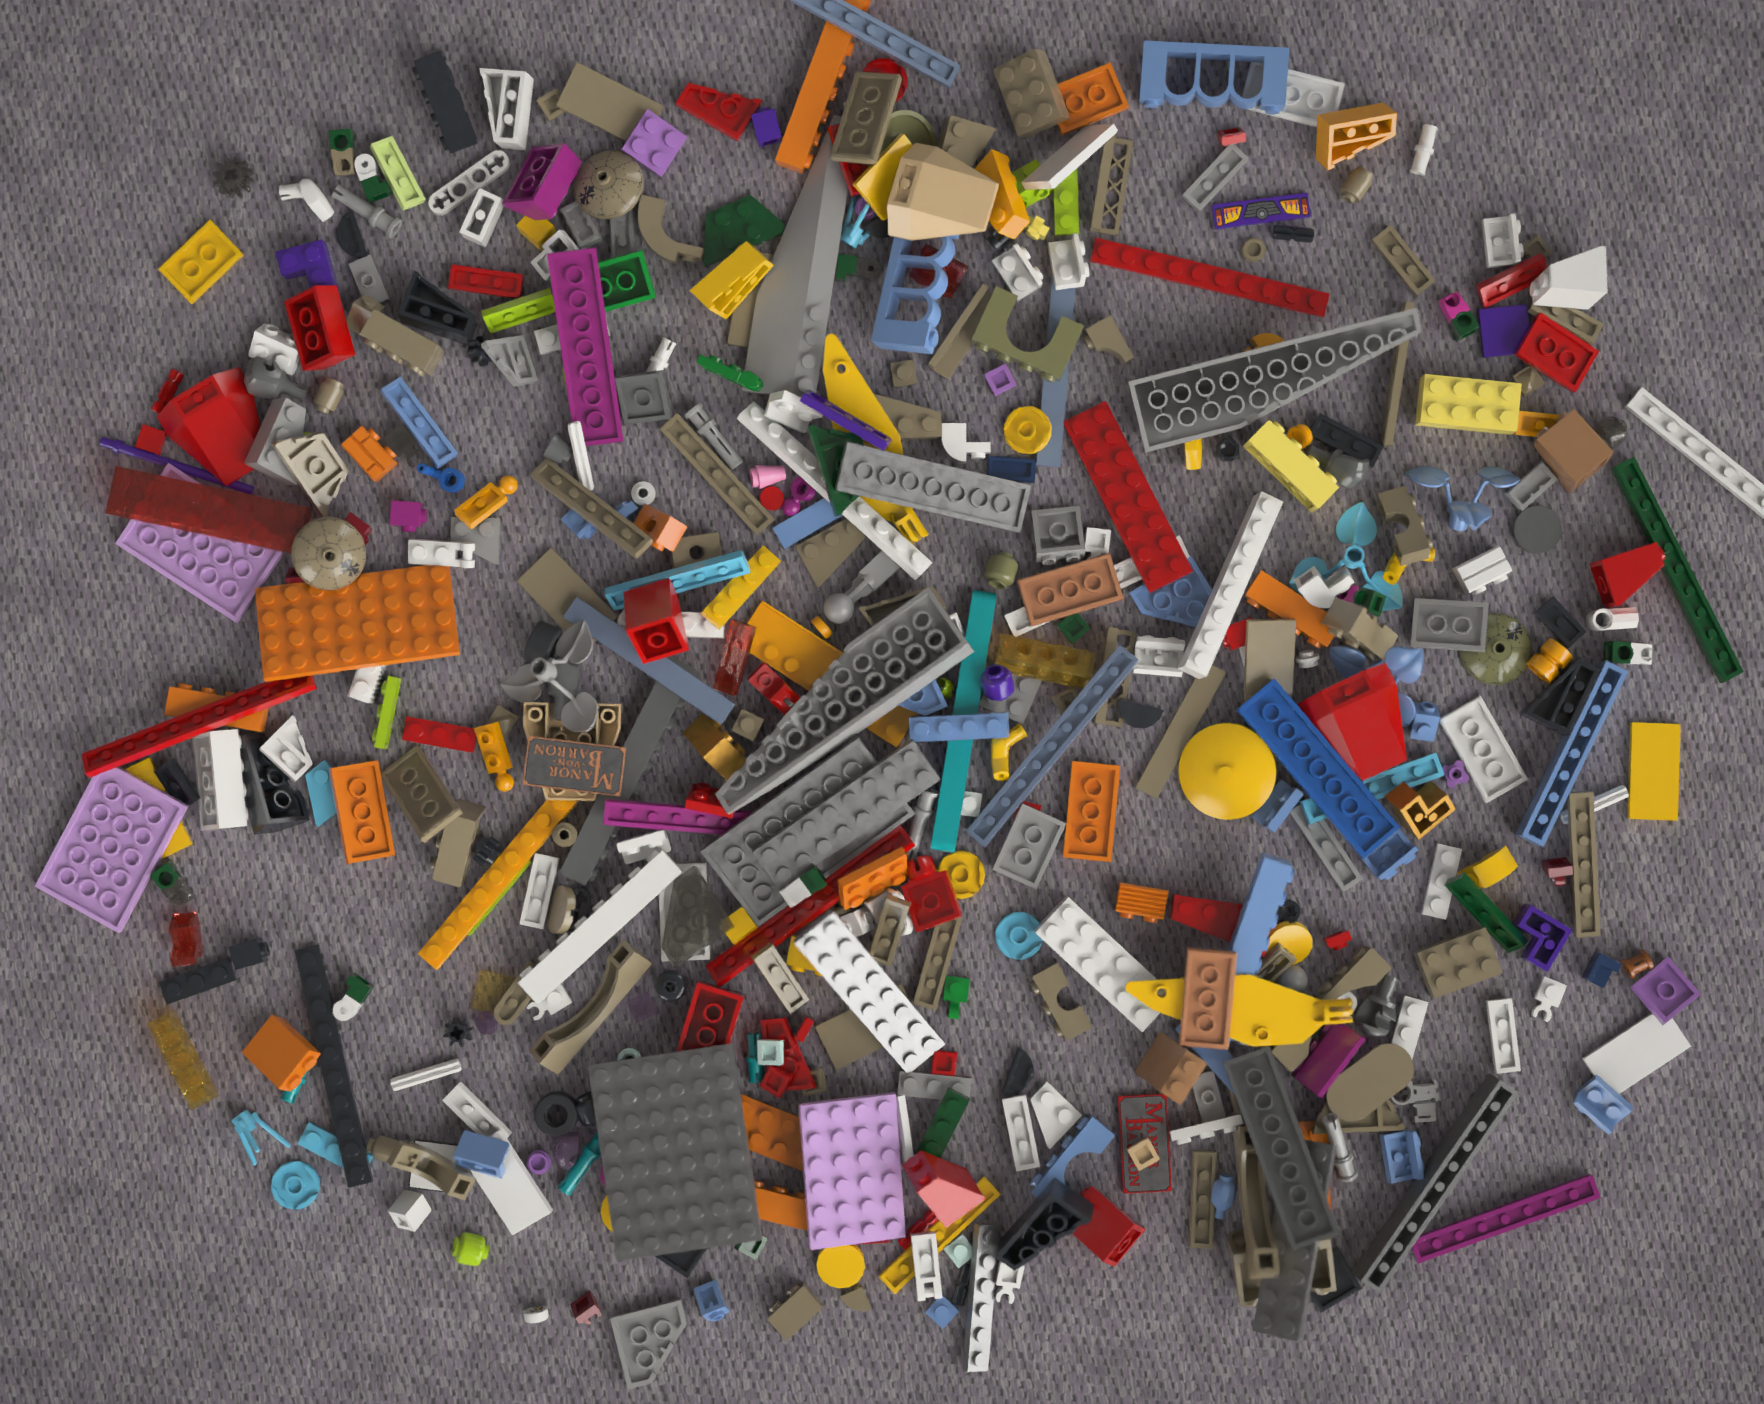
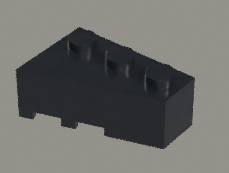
[398,271,478,346]
[1519,659,1601,736]

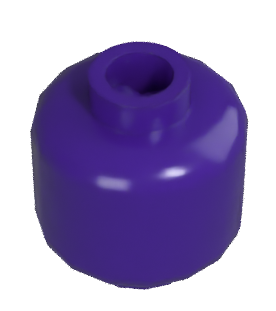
[981,664,1014,701]

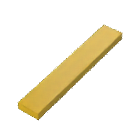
[878,1176,1001,1294]

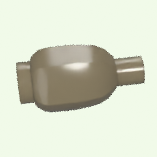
[367,1136,398,1162]

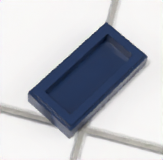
[987,456,1036,483]

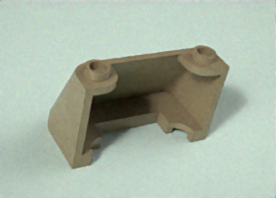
[1227,1224,1337,1307]

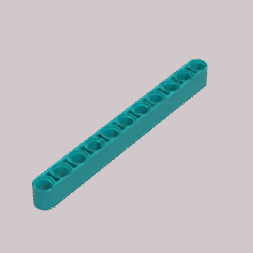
[930,589,997,853]

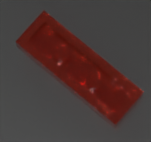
[713,619,756,696]

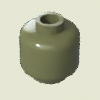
[984,552,1018,589]

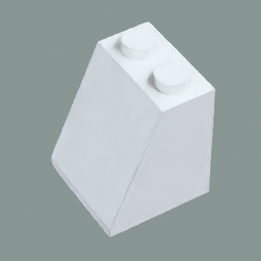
[1530,246,1607,310]

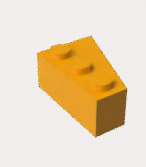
[1316,102,1397,170]
[975,149,1030,239]

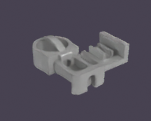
[1389,1080,1439,1123]

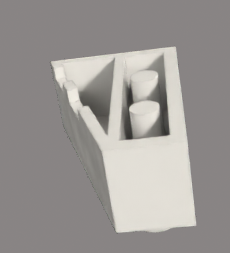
[479,68,534,150]

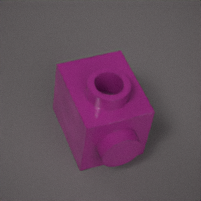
[390,501,428,532]

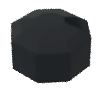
[1216,438,1239,462]

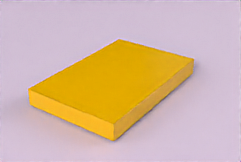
[852,134,913,220]
[158,220,244,304]

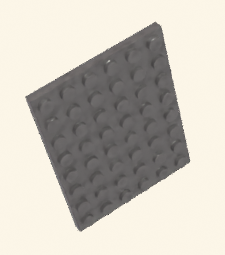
[588,1043,763,1261]

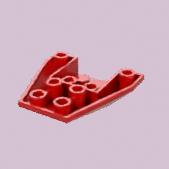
[157,367,261,486]
[1297,663,1407,781]

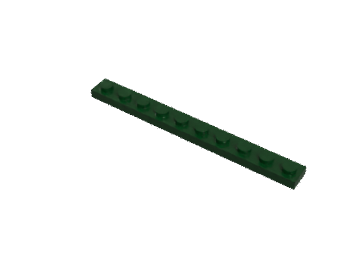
[1611,457,1744,683]

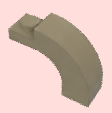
[638,195,704,265]
[386,1140,476,1200]

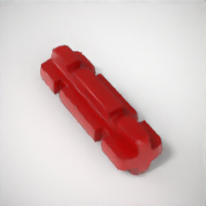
[151,369,184,414]
[898,1209,938,1250]

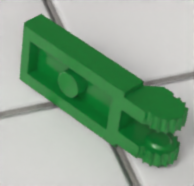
[696,354,764,392]

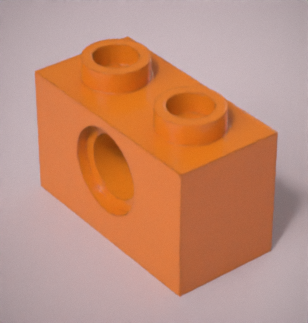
[633,504,687,552]

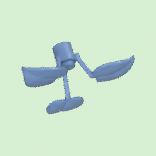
[1404,466,1520,531]
[1329,645,1423,726]

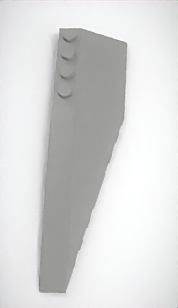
[741,115,848,397]
[1128,308,1422,452]
[715,587,974,814]

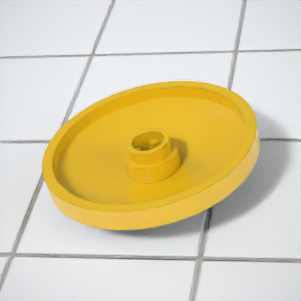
[1179,722,1277,820]

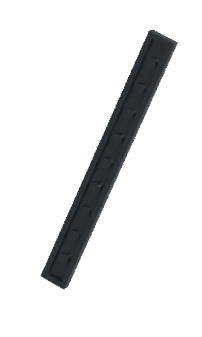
[294,945,374,1188]

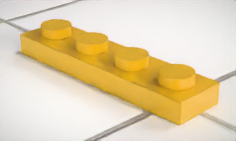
[701,545,781,630]

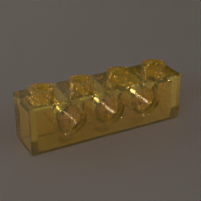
[994,634,1096,689]
[147,1010,219,1110]

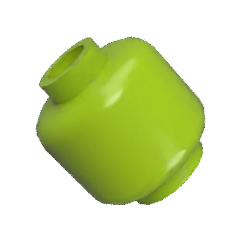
[452,1232,489,1266]

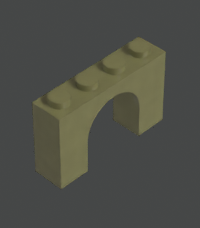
[971,286,1084,383]

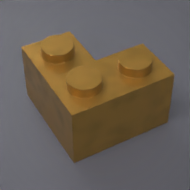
[682,713,747,781]
[1384,781,1456,840]

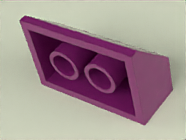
[502,143,582,220]
[1291,1023,1366,1098]

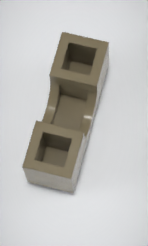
[1377,486,1433,566]
[1029,962,1092,1041]

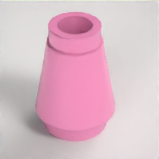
[749,465,786,489]

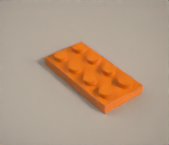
[329,760,395,864]
[1062,761,1120,862]
[741,1093,803,1171]

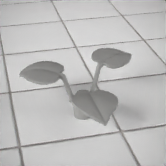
[500,620,598,733]

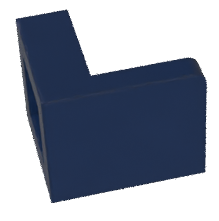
[1582,952,1622,988]

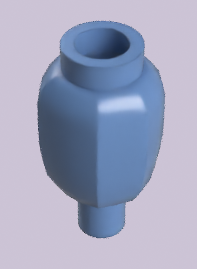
[1212,1174,1236,1219]

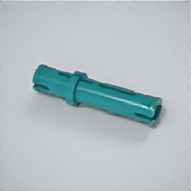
[558,1131,601,1196]

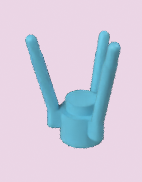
[840,195,870,249]
[232,1110,291,1165]

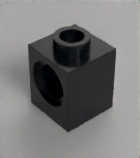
[229,938,270,970]

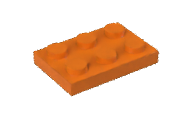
[1057,62,1129,136]
[838,847,908,910]

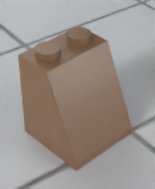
[1534,409,1613,494]
[1134,1031,1207,1105]

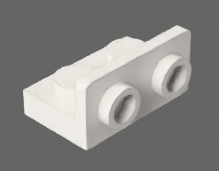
[1048,233,1089,290]
[992,243,1043,302]
[764,390,823,433]
[617,829,671,864]

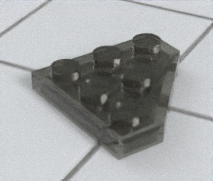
[661,866,734,968]

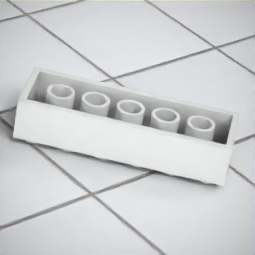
[1033,895,1166,1032]

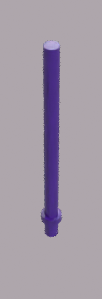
[100,437,255,495]

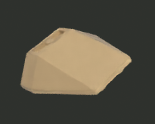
[887,143,999,241]
[523,702,621,801]

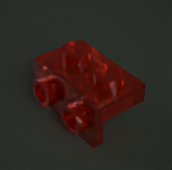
[909,243,969,298]

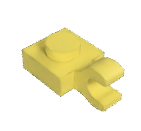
[1024,215,1050,241]

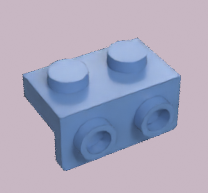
[1359,829,1419,880]
[1379,1129,1425,1184]

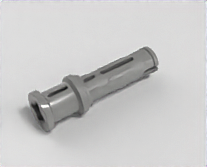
[332,184,402,238]
[684,403,743,471]
[906,788,940,860]
[1322,1113,1358,1183]

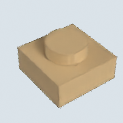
[1126,1137,1160,1171]

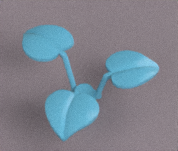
[1289,502,1403,611]

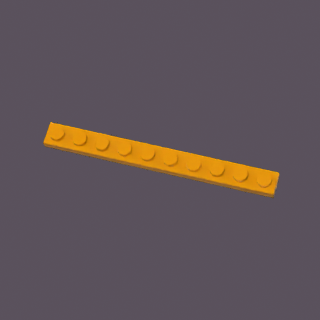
[418,800,579,970]

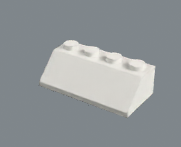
[192,729,249,831]

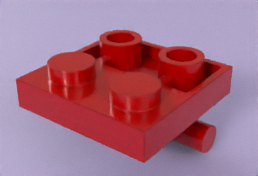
[684,783,735,818]

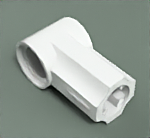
[1585,607,1639,631]

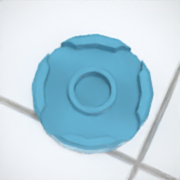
[995,912,1043,960]
[271,1161,320,1209]

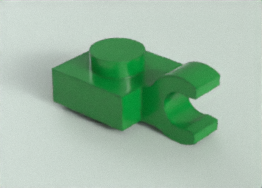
[943,976,970,1019]

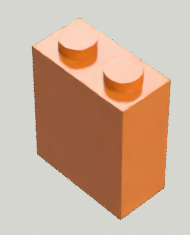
[241,1015,321,1092]

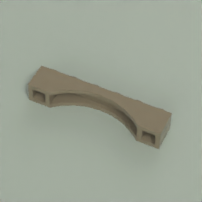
[529,939,652,1075]
[1269,946,1392,1072]
[1233,1126,1280,1279]

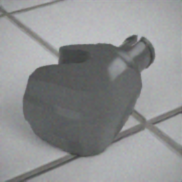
[244,356,307,401]
[1307,444,1370,488]
[548,658,580,720]
[1354,975,1399,1036]

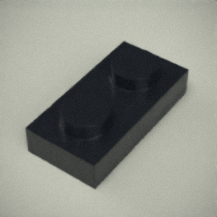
[1534,596,1586,649]
[154,758,201,807]

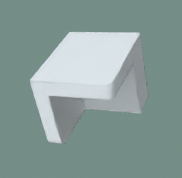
[388,1190,431,1232]

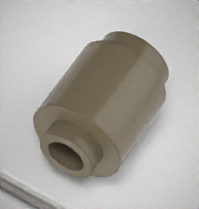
[1339,166,1374,204]
[312,377,344,415]
[552,822,579,847]

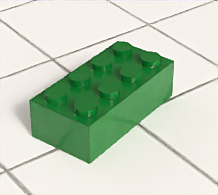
[548,249,656,312]

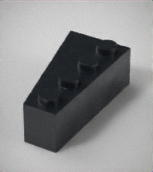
[412,50,479,154]
[995,1178,1094,1271]

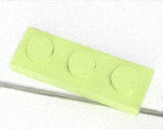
[369,136,425,211]

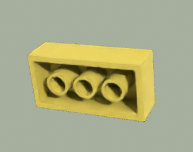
[1415,374,1522,435]
[1243,420,1339,513]

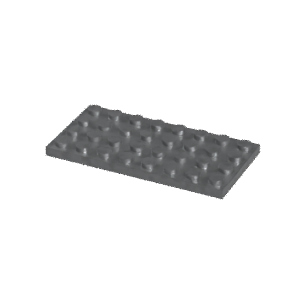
[700,736,915,926]

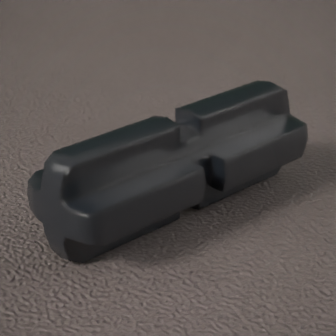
[1272,225,1314,243]
[951,1264,971,1306]

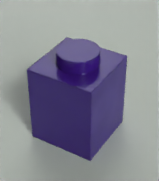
[751,107,782,147]

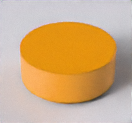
[1287,424,1312,449]
[810,616,832,639]

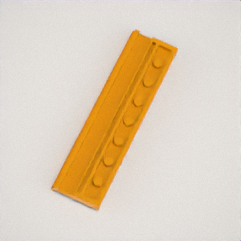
[735,601,919,748]

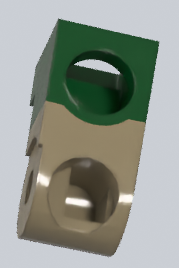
[329,129,356,176]

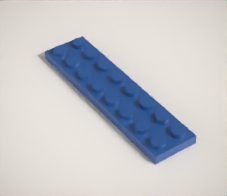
[1236,678,1400,859]

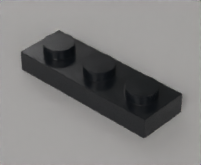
[1310,413,1384,468]
[159,957,237,1005]

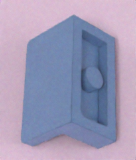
[454,1130,510,1179]

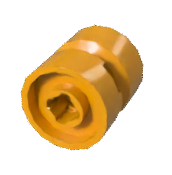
[1526,638,1573,684]

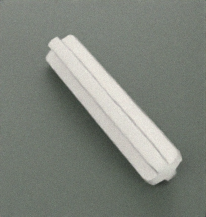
[568,421,594,491]
[1559,785,1629,824]
[390,1058,461,1091]

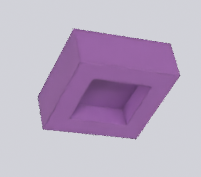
[984,363,1017,397]

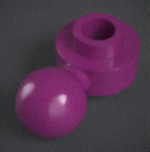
[781,476,816,517]

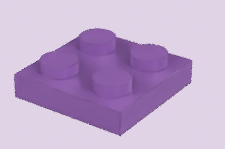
[620,109,687,178]
[1630,957,1701,1025]

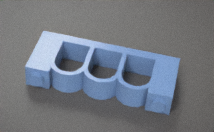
[1140,40,1290,114]
[871,235,959,354]

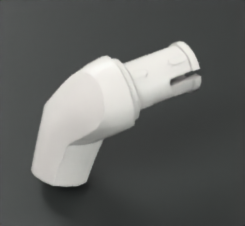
[279,178,334,222]

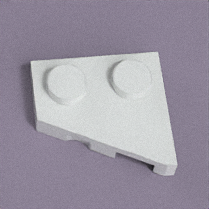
[1030,1081,1082,1149]

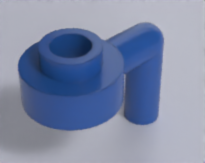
[417,463,465,493]

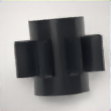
[986,226,1015,252]
[467,335,493,367]
[472,837,502,866]
[443,1017,474,1047]

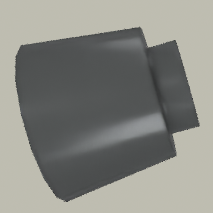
[543,433,573,464]

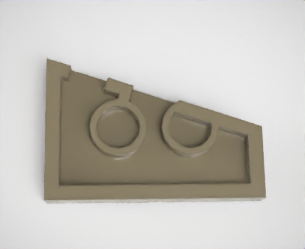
[795,518,867,589]

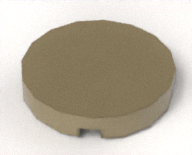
[547,885,576,934]

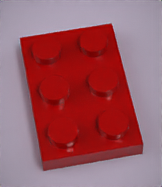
[1514,313,1599,393]

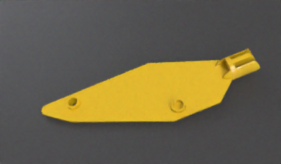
[823,334,929,544]
[1125,974,1353,1046]

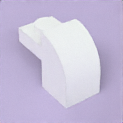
[530,230,579,281]
[942,423,990,464]
[1294,566,1354,608]

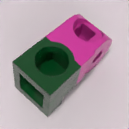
[1438,291,1479,342]
[1337,585,1387,617]

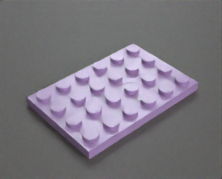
[115,463,291,623]
[35,767,189,933]
[798,1092,906,1250]

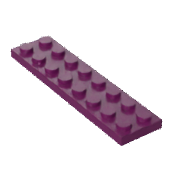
[547,247,624,446]

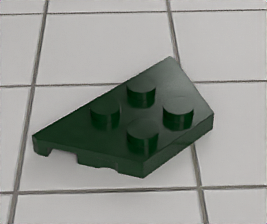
[703,195,787,267]
[806,425,864,517]

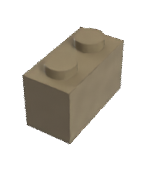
[767,1282,823,1341]

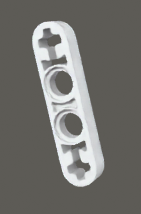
[429,150,510,215]

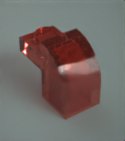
[169,911,203,967]

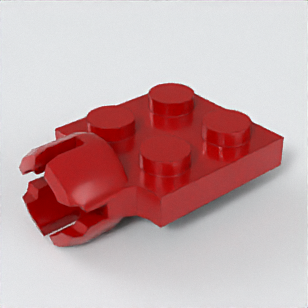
[901,855,963,932]

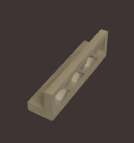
[1089,134,1133,236]
[928,284,992,380]
[1094,627,1136,727]

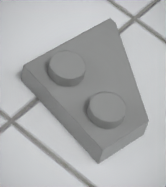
[481,335,538,387]
[451,517,500,565]

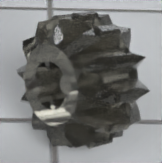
[212,157,255,199]

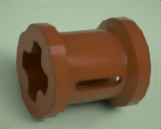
[1621,949,1654,979]

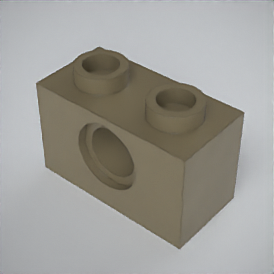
[672,532,722,568]

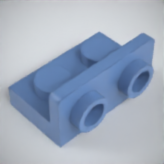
[1252,780,1304,833]
[1573,1074,1633,1134]

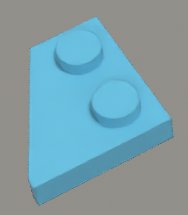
[305,760,337,827]

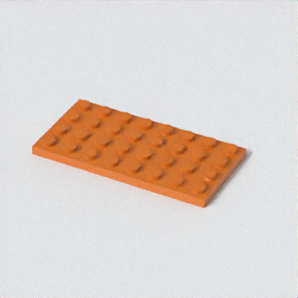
[255,565,460,682]

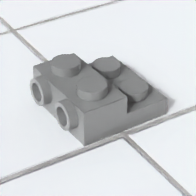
[1031,506,1085,565]

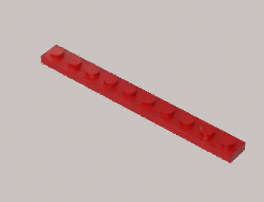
[1090,238,1330,318]
[81,675,317,778]
[706,824,916,987]

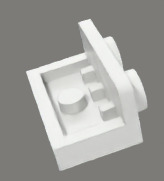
[1481,213,1524,268]
[248,324,299,375]
[1133,635,1185,677]

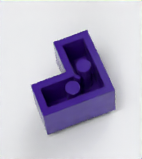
[275,239,339,291]
[1512,903,1572,972]

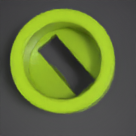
[937,678,955,699]

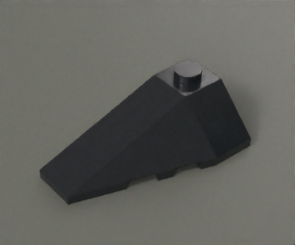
[240,733,310,835]

